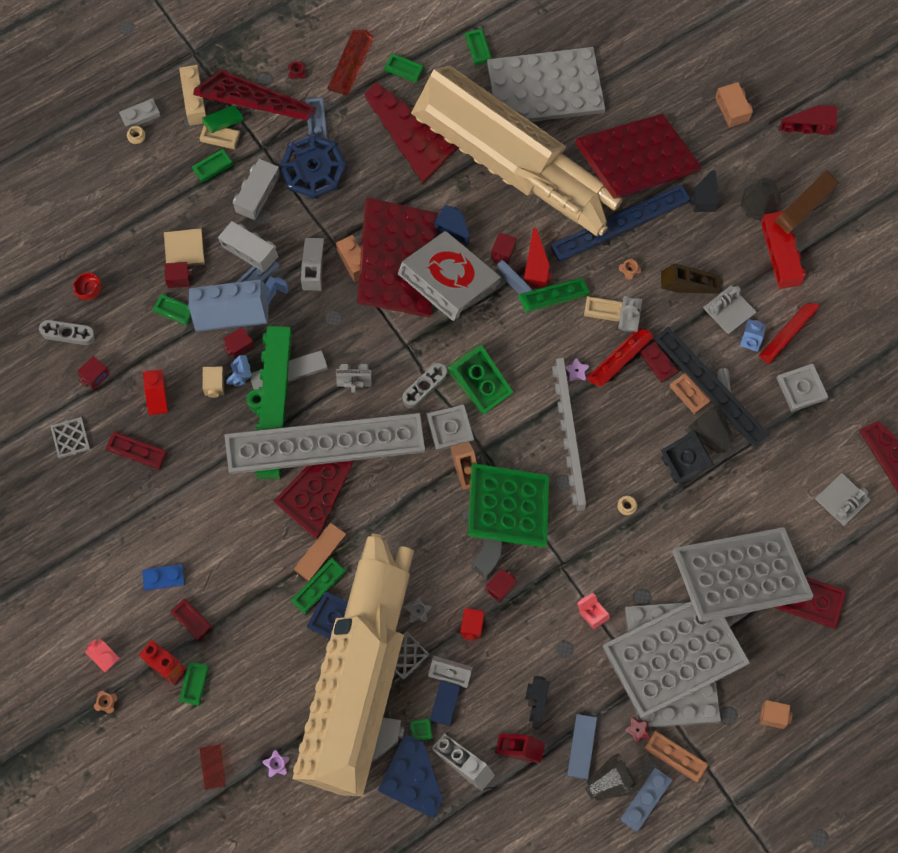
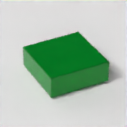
[409,718,433,741]

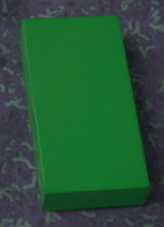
[465,29,492,66]
[384,53,424,83]
[202,105,243,134]
[192,149,233,183]
[152,294,192,326]
[179,661,209,706]

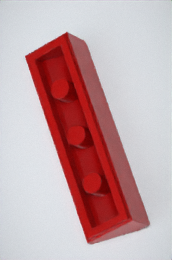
[759,303,819,365]

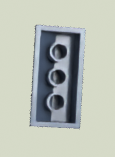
[188,280,269,332]

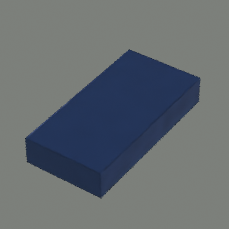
[430,681,460,726]

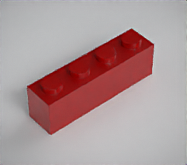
[761,211,806,289]

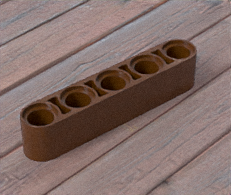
[775,170,840,234]

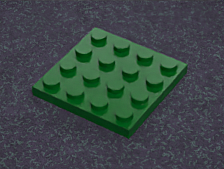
[467,463,549,548]

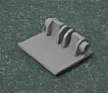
[703,286,756,335]
[815,473,870,526]

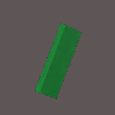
[290,558,347,615]

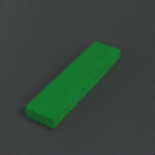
[518,278,590,313]

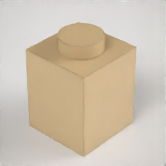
[203,367,224,398]

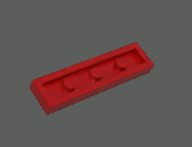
[586,327,653,387]

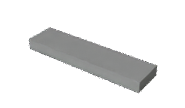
[250,350,328,390]

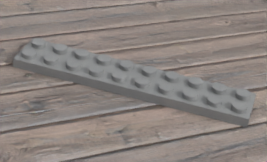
[224,413,425,474]

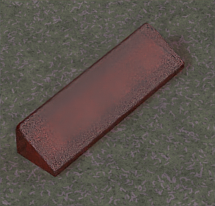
[327,29,373,96]

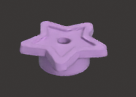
[565,358,589,381]
[263,750,289,777]

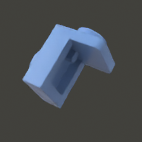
[265,276,288,305]
[740,319,766,351]
[226,355,252,386]

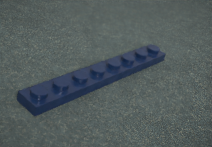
[551,184,690,263]

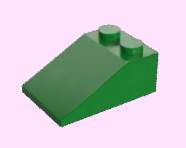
[446,345,513,415]

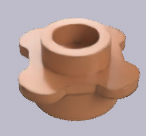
[619,259,641,280]
[94,691,117,714]

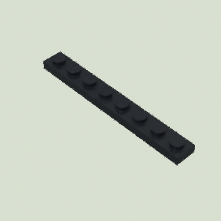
[654,326,770,450]

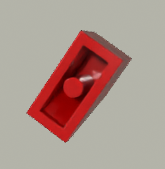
[143,369,168,416]

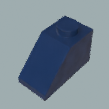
[435,204,470,246]

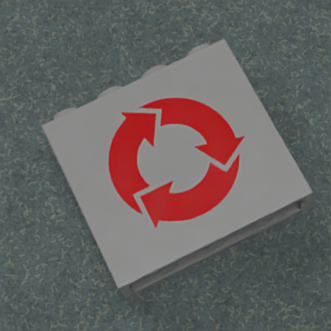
[398,231,501,321]

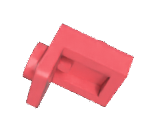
[577,593,610,629]
[85,638,119,672]

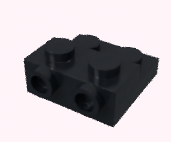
[661,431,714,485]
[525,676,550,730]

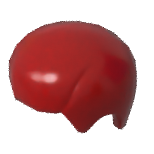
[73,273,102,300]

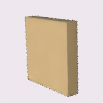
[164,228,205,267]

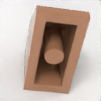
[450,441,477,490]

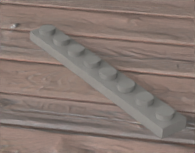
[552,358,586,511]

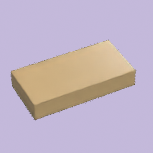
[199,125,240,150]
[584,296,622,322]

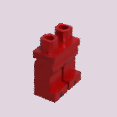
[138,640,187,686]

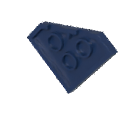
[378,734,443,819]

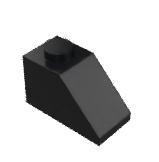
[690,170,718,212]

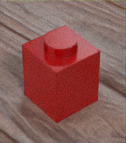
[460,608,484,641]

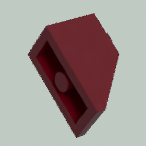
[495,733,545,763]

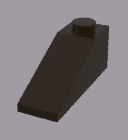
[661,263,721,294]

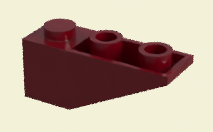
[778,105,837,135]

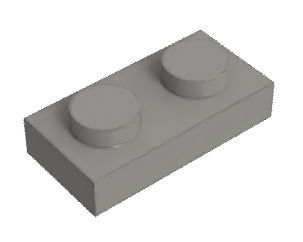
[119,98,160,130]
[428,656,473,688]

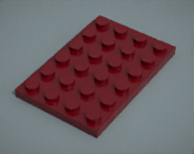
[575,113,702,199]
[357,197,438,318]

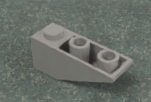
[301,238,324,291]
[431,733,495,791]

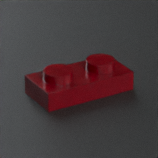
[639,341,678,383]

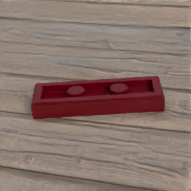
[105,431,168,470]

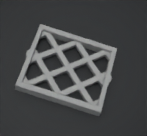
[50,417,90,459]
[395,631,430,680]

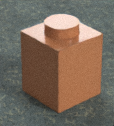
[759,700,792,729]

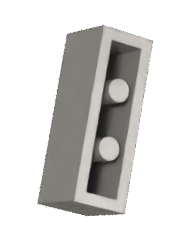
[233,159,280,220]
[218,221,278,273]

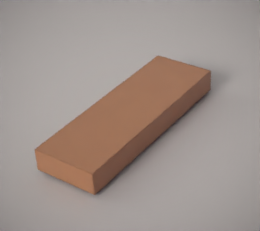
[294,523,346,581]
[644,730,709,783]

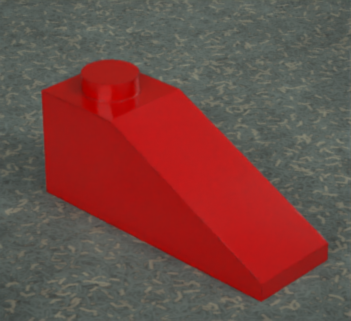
[524,228,552,289]

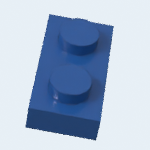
[142,564,185,591]

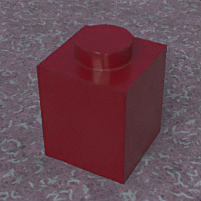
[491,232,517,264]
[164,262,193,288]
[223,327,254,359]
[77,356,110,390]
[485,568,517,603]

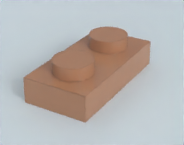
[669,373,710,415]

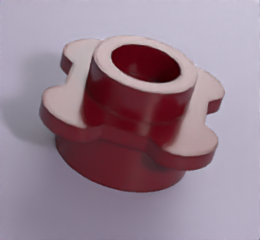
[288,61,306,79]

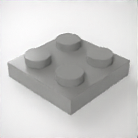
[776,364,828,412]
[427,405,474,452]

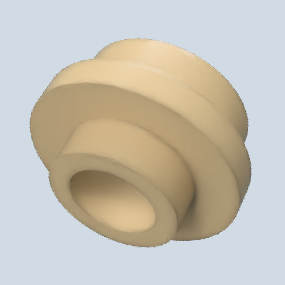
[127,126,145,144]
[617,496,637,515]

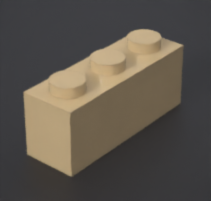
[179,65,206,126]

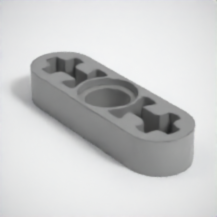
[39,320,95,345]
[403,363,447,408]

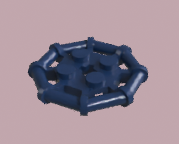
[278,133,348,199]

